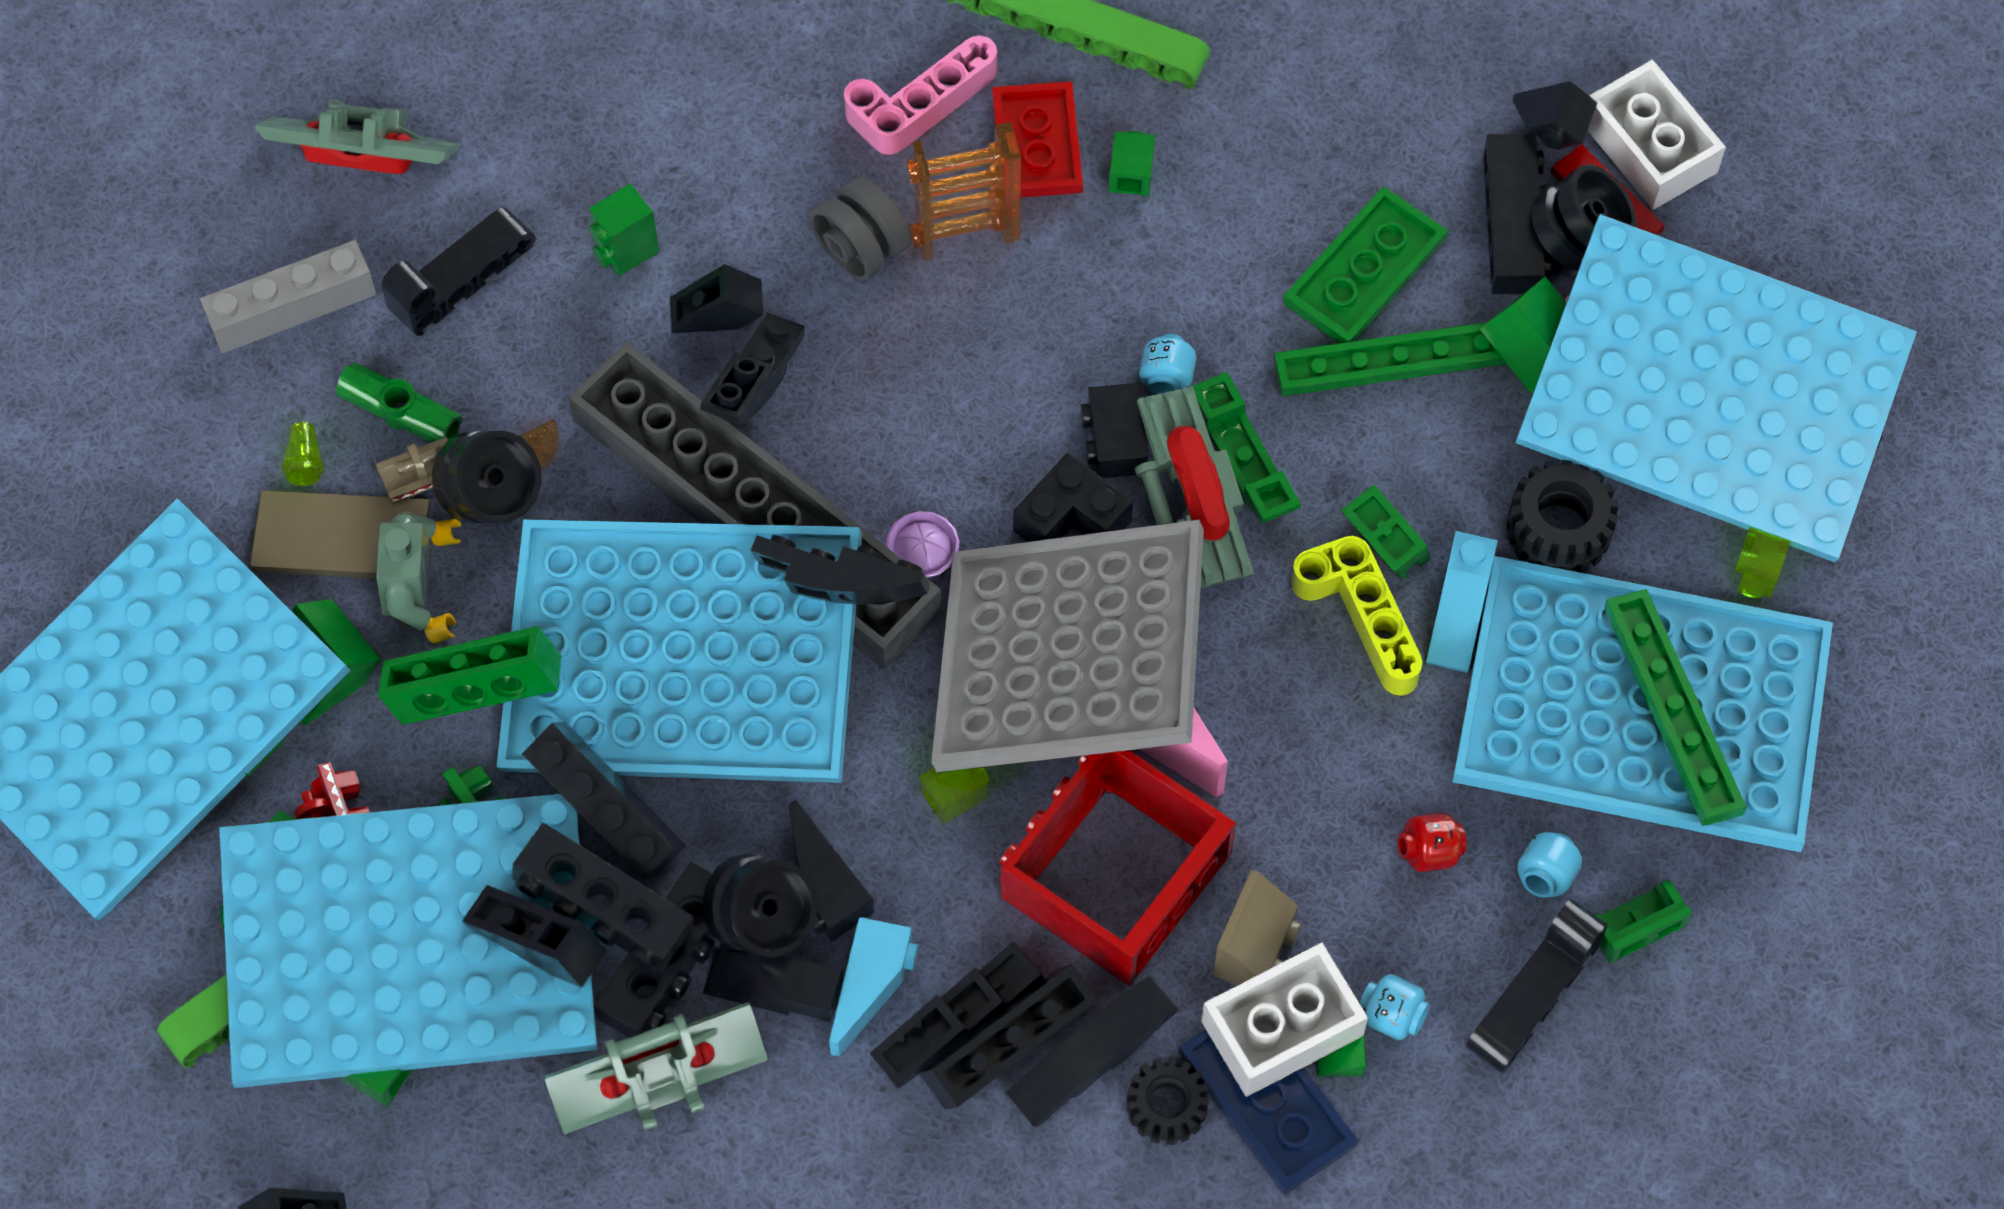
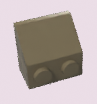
[1213,869,1302,986]

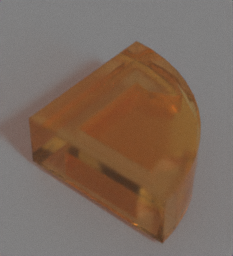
[518,419,560,471]

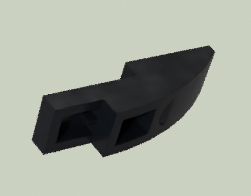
[700,312,805,424]
[750,535,930,605]

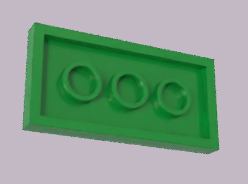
[1282,186,1448,343]

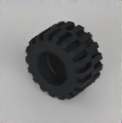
[1506,460,1619,573]

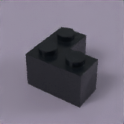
[1013,452,1133,542]

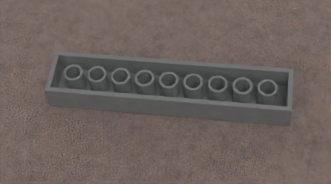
[569,342,941,670]

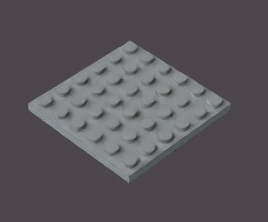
[931,520,1204,772]

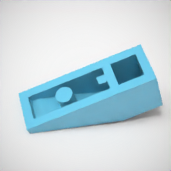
[1426,531,1498,673]
[829,917,919,1057]

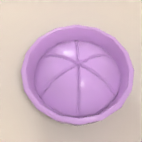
[886,511,960,580]

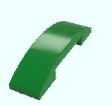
[1190,371,1301,523]

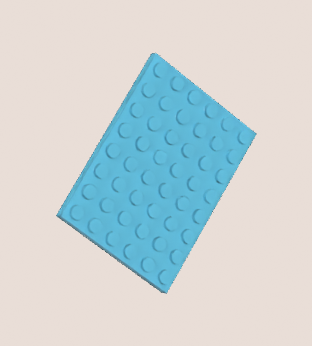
[1515,214,1917,562]
[0,498,351,921]
[496,519,862,783]
[1452,556,1833,852]
[219,794,598,1088]

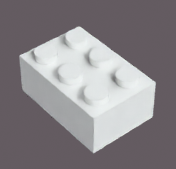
[1587,60,1726,210]
[1201,943,1368,1097]

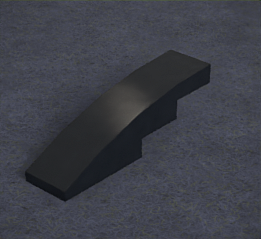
[870,941,1044,1088]
[1005,976,1179,1127]

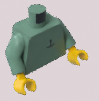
[376,512,461,643]

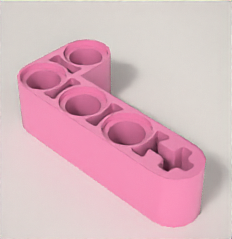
[844,36,997,155]

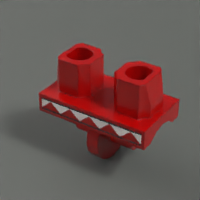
[294,762,370,820]

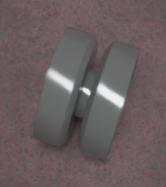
[809,175,912,282]

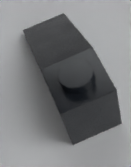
[788,800,874,942]
[462,885,607,988]

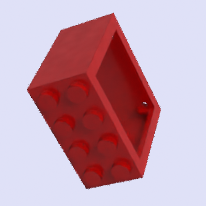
[999,750,1236,987]

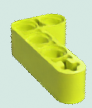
[1291,536,1423,696]

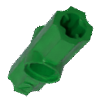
[335,362,462,443]

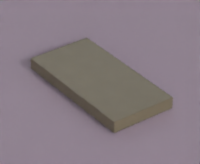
[250,490,431,578]

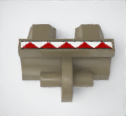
[376,437,448,504]

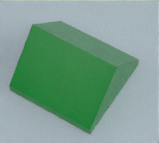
[1479,276,1566,393]

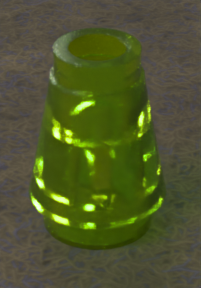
[282,422,324,486]

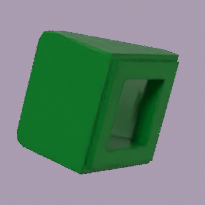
[1317,1035,1366,1077]

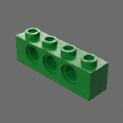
[378,626,562,725]

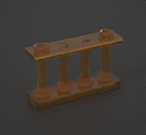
[907,122,1021,260]

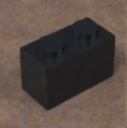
[1080,383,1148,478]

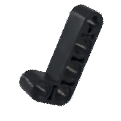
[381,207,536,336]
[1466,899,1608,1073]

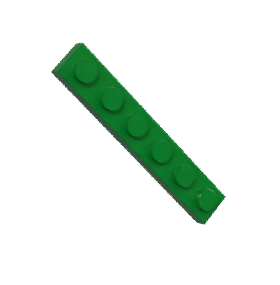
[1273,322,1507,397]
[1604,589,1747,826]

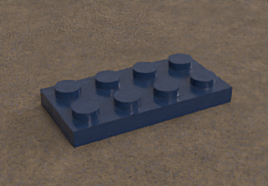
[1178,1029,1359,1196]

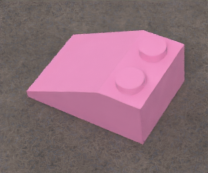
[1139,708,1228,797]

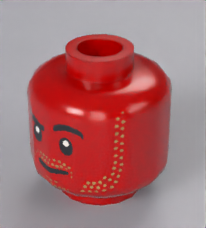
[1397,813,1466,873]

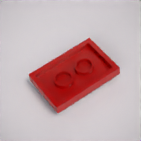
[992,81,1083,199]

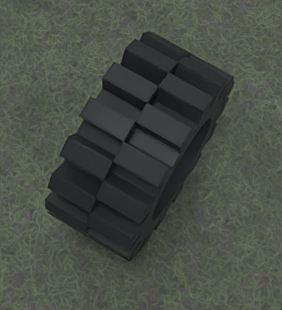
[1127,1057,1209,1145]

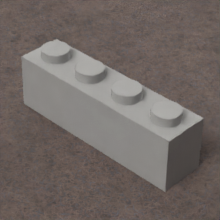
[199,239,377,354]

